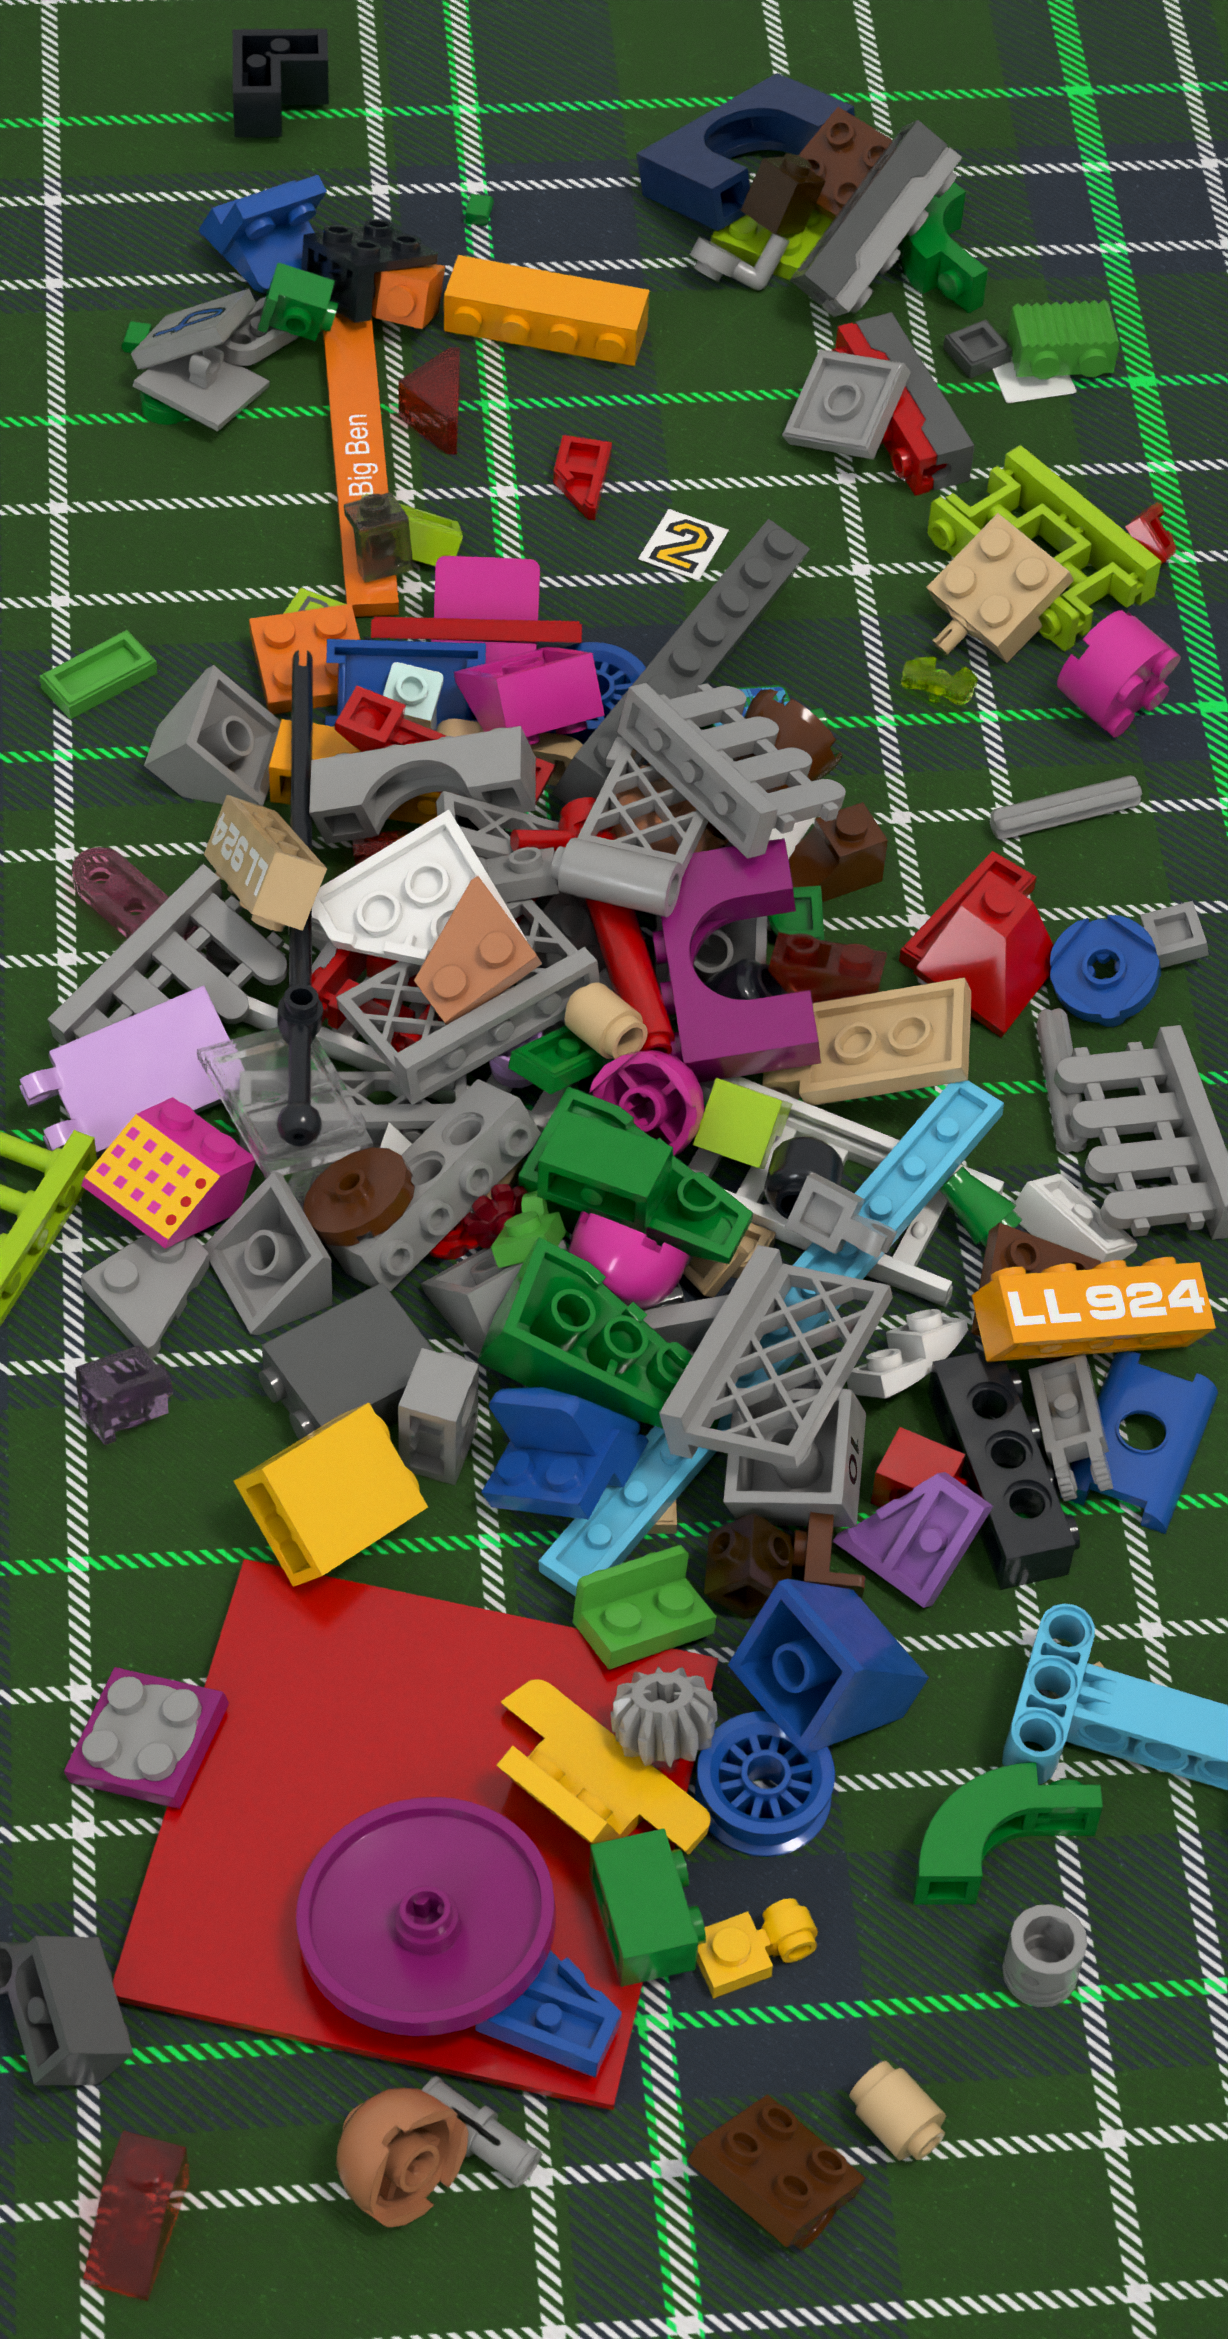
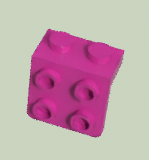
[431,556,540,663]

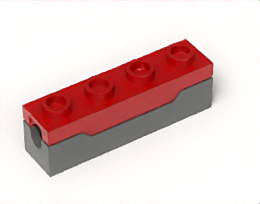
[831,312,975,496]

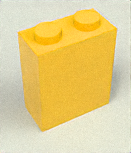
[234,1402,428,1587]

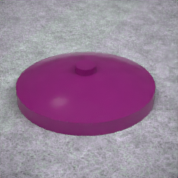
[296,1797,556,2036]

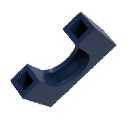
[636,73,855,231]

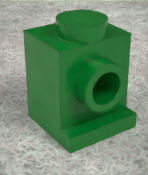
[257,262,338,341]

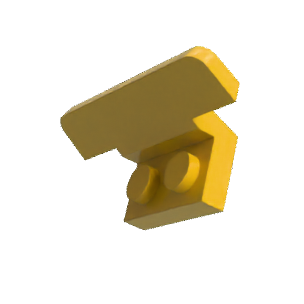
[497,1679,711,1855]

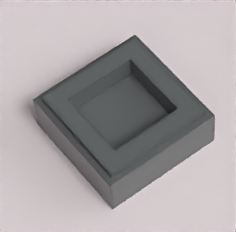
[943,320,1012,379]

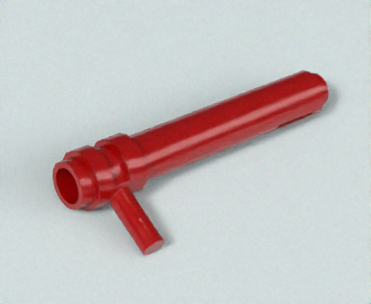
[510,797,675,1055]

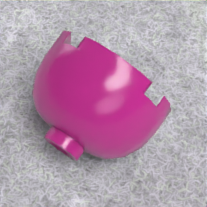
[589,1050,705,1156]
[568,1211,690,1309]

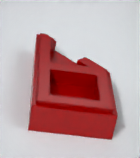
[553,435,612,521]
[1125,502,1177,564]

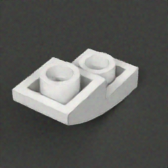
[847,1309,968,1398]

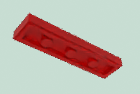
[371,617,582,643]

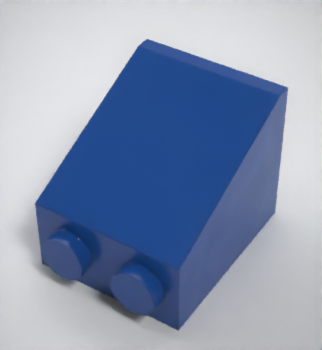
[728,1579,929,1755]

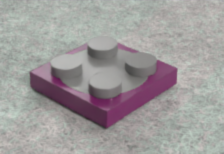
[64,1667,229,1809]

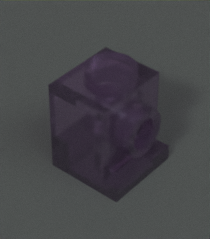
[75,1345,173,1445]

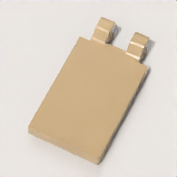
[763,978,971,1106]

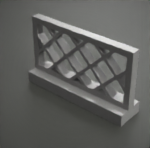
[336,898,600,1105]
[659,1245,893,1469]

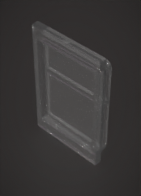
[197,1027,373,1179]

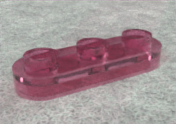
[72,847,198,940]

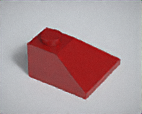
[913,870,1054,1038]

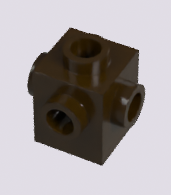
[704,1513,794,1619]

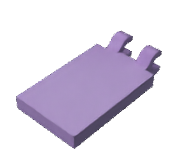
[19,985,245,1156]

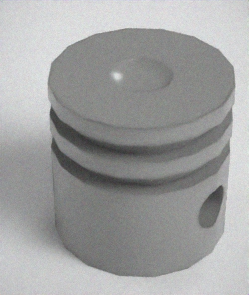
[1002,1904,1087,2007]

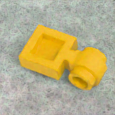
[696,1898,818,1999]

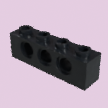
[927,1351,1080,1590]

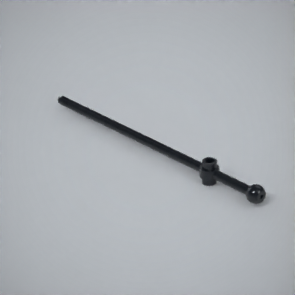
[276,650,323,1147]

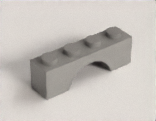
[309,726,536,844]

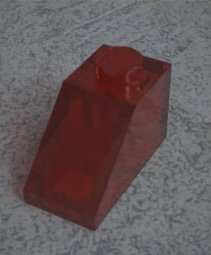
[83,2130,190,2301]

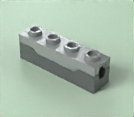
[790,120,962,317]

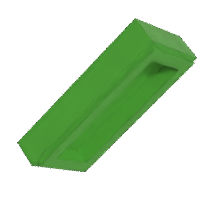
[40,630,157,720]

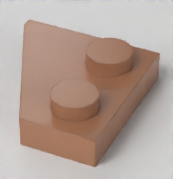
[414,876,542,1025]

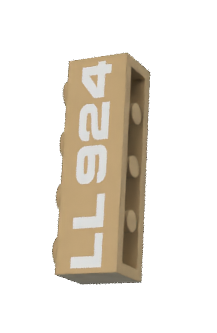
[204,795,327,932]

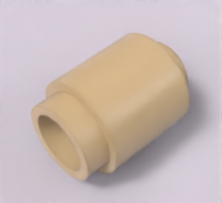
[565,982,648,1059]
[849,2061,946,2160]

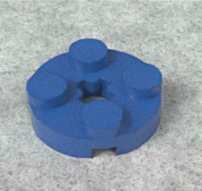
[1050,915,1161,1027]

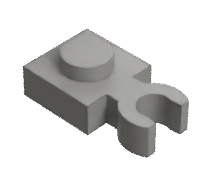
[1114,901,1209,968]

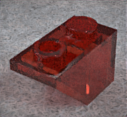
[769,932,887,1003]

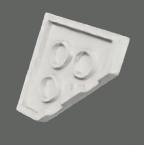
[312,810,532,965]

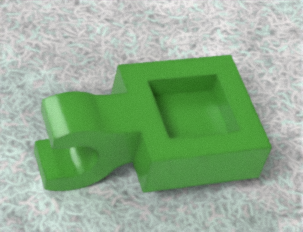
[491,1191,566,1268]

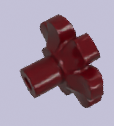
[463,1184,529,1249]

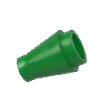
[939,1166,1023,1247]

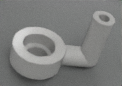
[690,233,790,290]

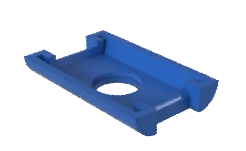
[325,639,486,727]
[1060,1351,1218,1534]

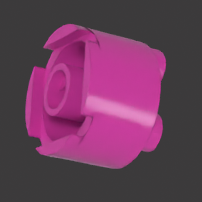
[1057,610,1181,738]

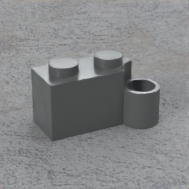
[0,1936,134,2085]

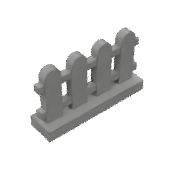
[617,683,846,859]
[48,864,288,1045]
[1054,1025,1228,1240]

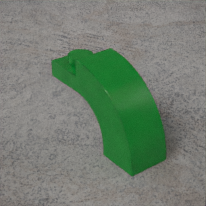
[898,182,988,313]
[913,1762,1103,1905]

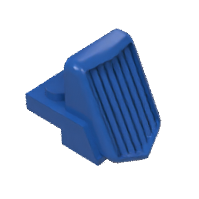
[199,175,327,293]
[481,1387,649,1520]

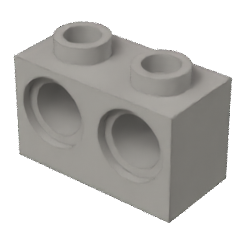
[398,1348,479,1485]

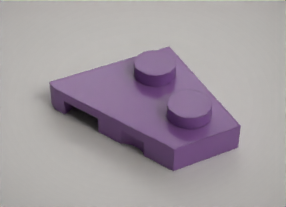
[833,1472,993,1608]

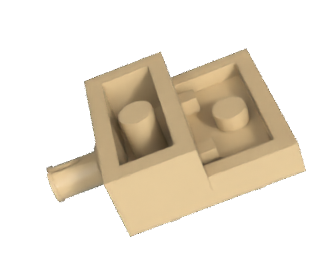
[927,513,1074,663]

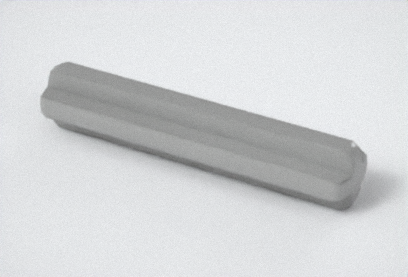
[989,775,1142,840]
[1036,1008,1088,1153]

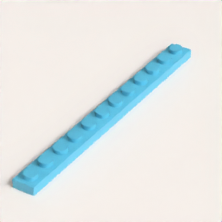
[539,1081,1004,1597]

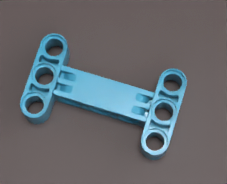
[1002,1604,1228,1790]

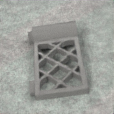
[551,737,735,917]

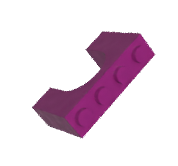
[650,838,821,1083]

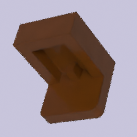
[792,1512,865,1599]

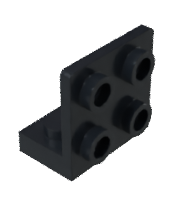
[301,219,438,323]

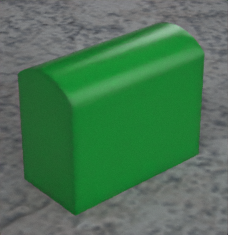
[465,193,494,226]
[122,321,152,353]

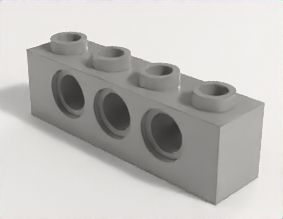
[327,1079,541,1291]

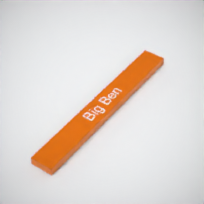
[323,314,399,617]

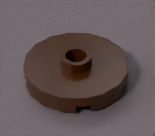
[303,1147,415,1246]

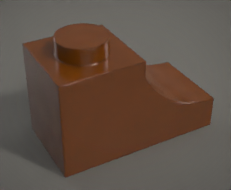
[788,802,888,902]

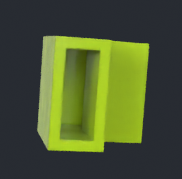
[693,1078,792,1169]

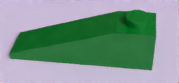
[518,1087,753,1264]
[477,1237,721,1430]

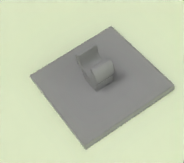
[133,347,270,431]

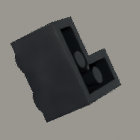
[233,29,329,138]

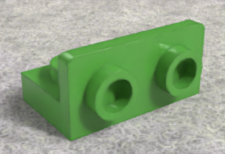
[573,1545,717,1669]

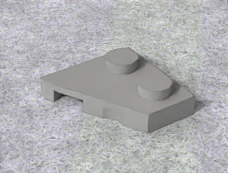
[81,1234,210,1361]

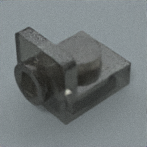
[344,493,413,583]

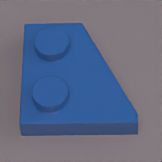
[475,1950,622,2078]

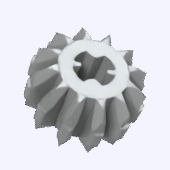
[611,1666,718,1768]

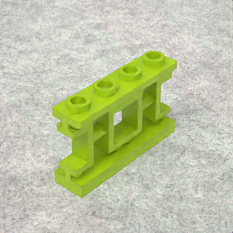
[927,445,1161,651]

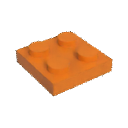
[249,604,360,714]

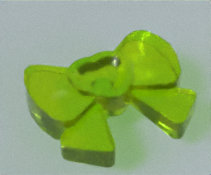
[900,656,978,705]

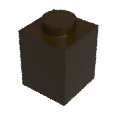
[741,154,826,235]

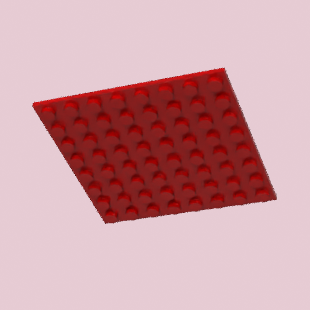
[112,1559,718,2110]

